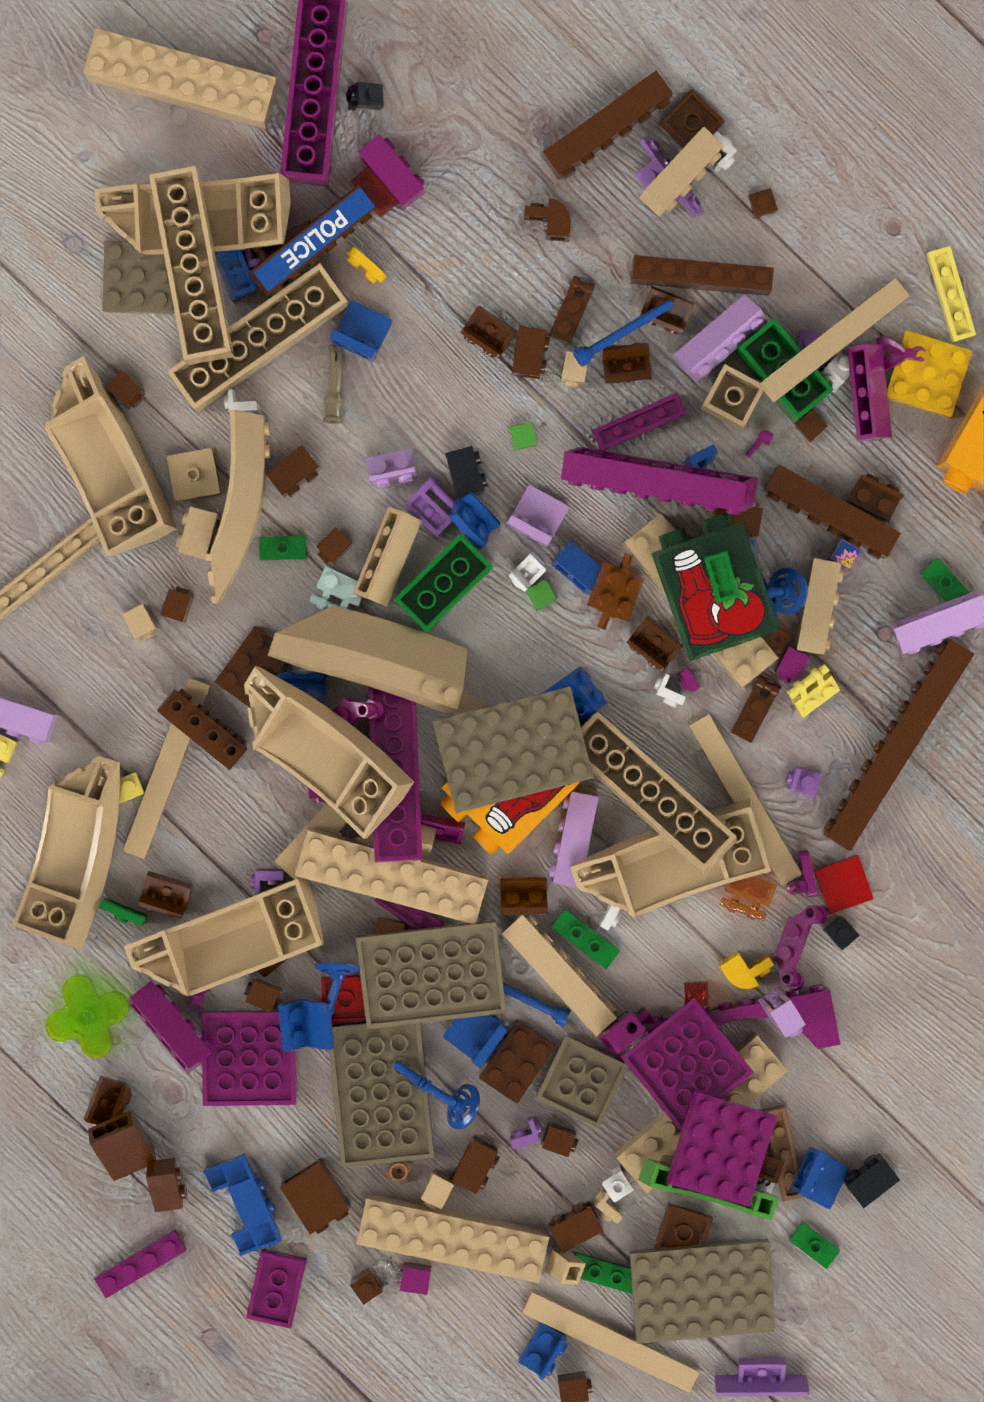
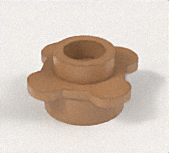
[386,1161,412,1184]

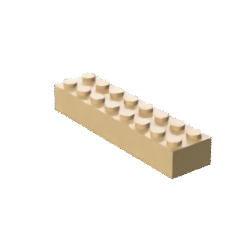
[83,28,279,130]
[149,166,234,365]
[167,263,348,413]
[623,513,778,688]
[581,711,737,875]
[294,826,488,924]
[615,1032,788,1194]
[357,1192,549,1283]

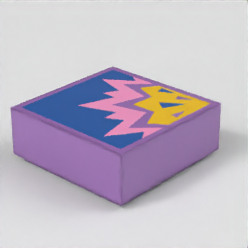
[829,539,862,571]

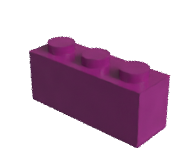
[358,134,425,211]

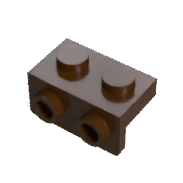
[640,286,695,334]
[460,305,517,358]
[602,343,652,384]
[627,616,684,672]
[138,871,193,919]
[84,1076,132,1125]

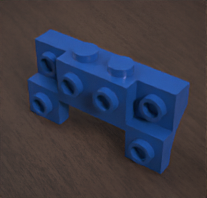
[203,1153,282,1256]

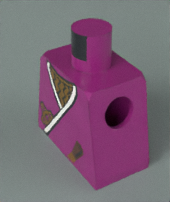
[598,1007,652,1054]

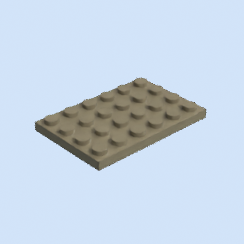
[432,686,594,813]
[356,920,506,1029]
[329,1023,434,1168]
[629,1238,775,1344]

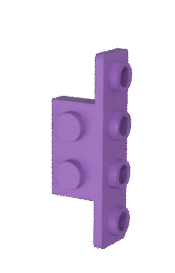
[636,137,704,217]
[714,1358,810,1396]

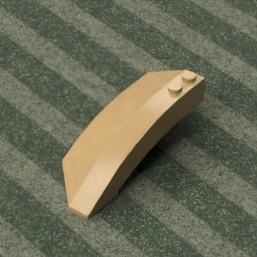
[95,173,291,255]
[43,356,177,557]
[205,410,271,605]
[268,606,468,714]
[244,666,414,839]
[12,756,120,950]
[570,799,771,918]
[124,878,324,997]

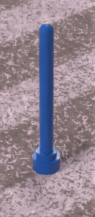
[573,300,674,367]
[503,982,571,1027]

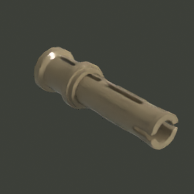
[323,352,345,424]

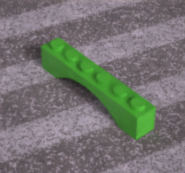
[638,1157,779,1220]

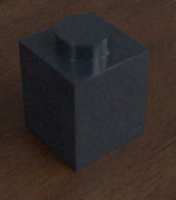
[823,915,860,951]

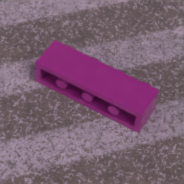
[847,344,892,441]
[128,980,211,1074]

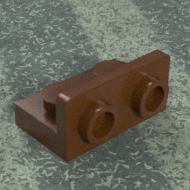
[846,473,904,522]
[500,878,548,915]

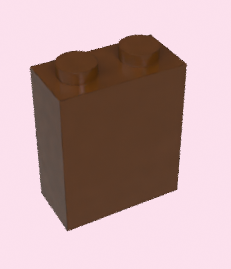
[88,1110,156,1181]
[280,1158,351,1235]

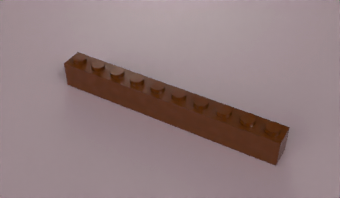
[823,639,974,851]

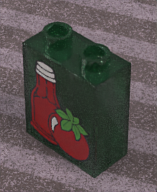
[651,512,782,662]

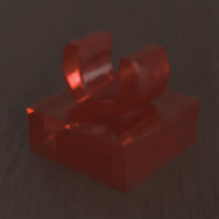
[684,981,708,1006]

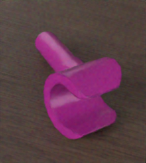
[746,430,773,458]

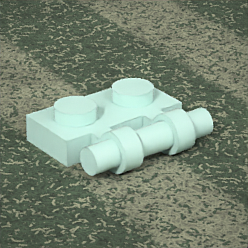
[309,566,363,611]

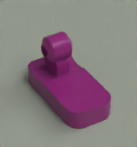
[786,849,818,897]

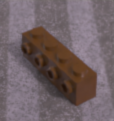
[157,688,247,770]

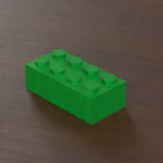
[735,318,834,423]
[394,534,493,633]

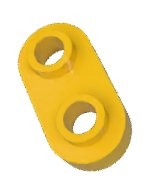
[346,246,387,284]

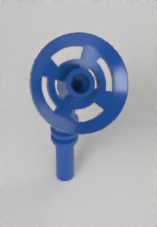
[754,568,808,614]
[314,962,360,1018]
[393,1060,480,1130]

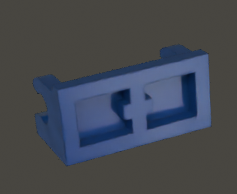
[216,250,257,303]
[551,541,601,595]

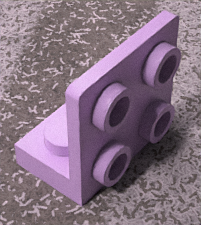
[366,448,417,489]
[507,485,569,547]

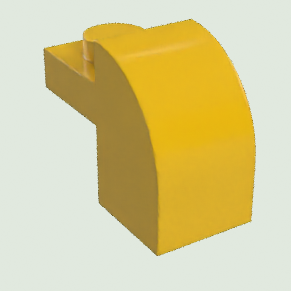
[717,951,774,989]

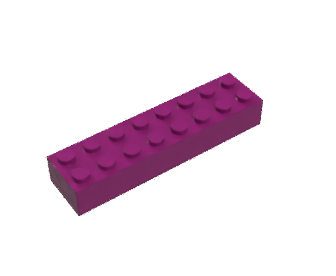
[280,0,348,187]
[561,447,758,515]

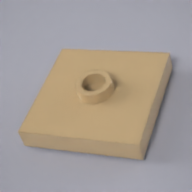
[166,448,221,502]

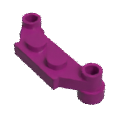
[332,698,383,726]
[773,905,828,990]

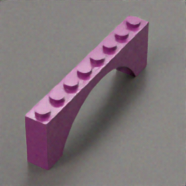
[645,984,841,1049]

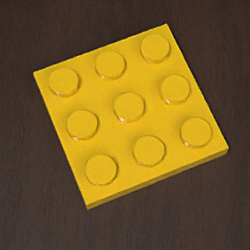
[887,330,972,418]

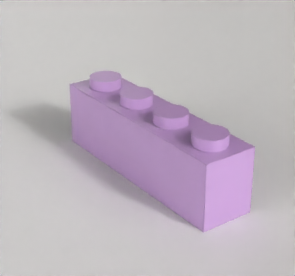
[674,294,767,383]
[891,590,984,654]
[0,697,58,745]
[549,791,599,888]
[758,988,806,1038]

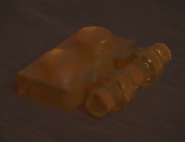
[719,876,777,921]

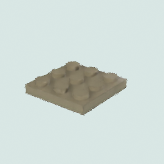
[102,241,174,314]
[536,1034,628,1128]

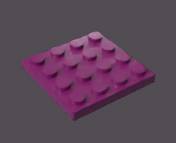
[621,998,754,1132]
[202,1011,297,1106]
[666,1090,777,1207]

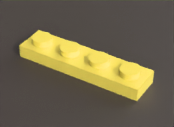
[926,246,976,343]

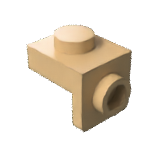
[594,1187,623,1224]

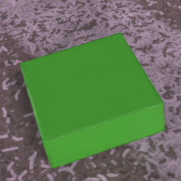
[510,422,537,450]
[526,579,557,611]

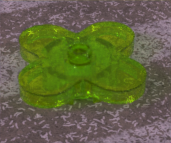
[45,975,130,1059]

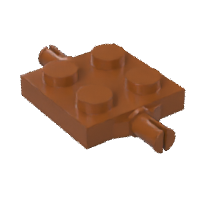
[587,553,645,630]

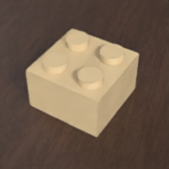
[700,364,764,431]
[176,507,222,562]

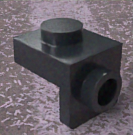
[346,82,384,111]

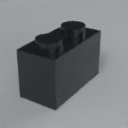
[445,446,488,499]
[843,1154,900,1209]

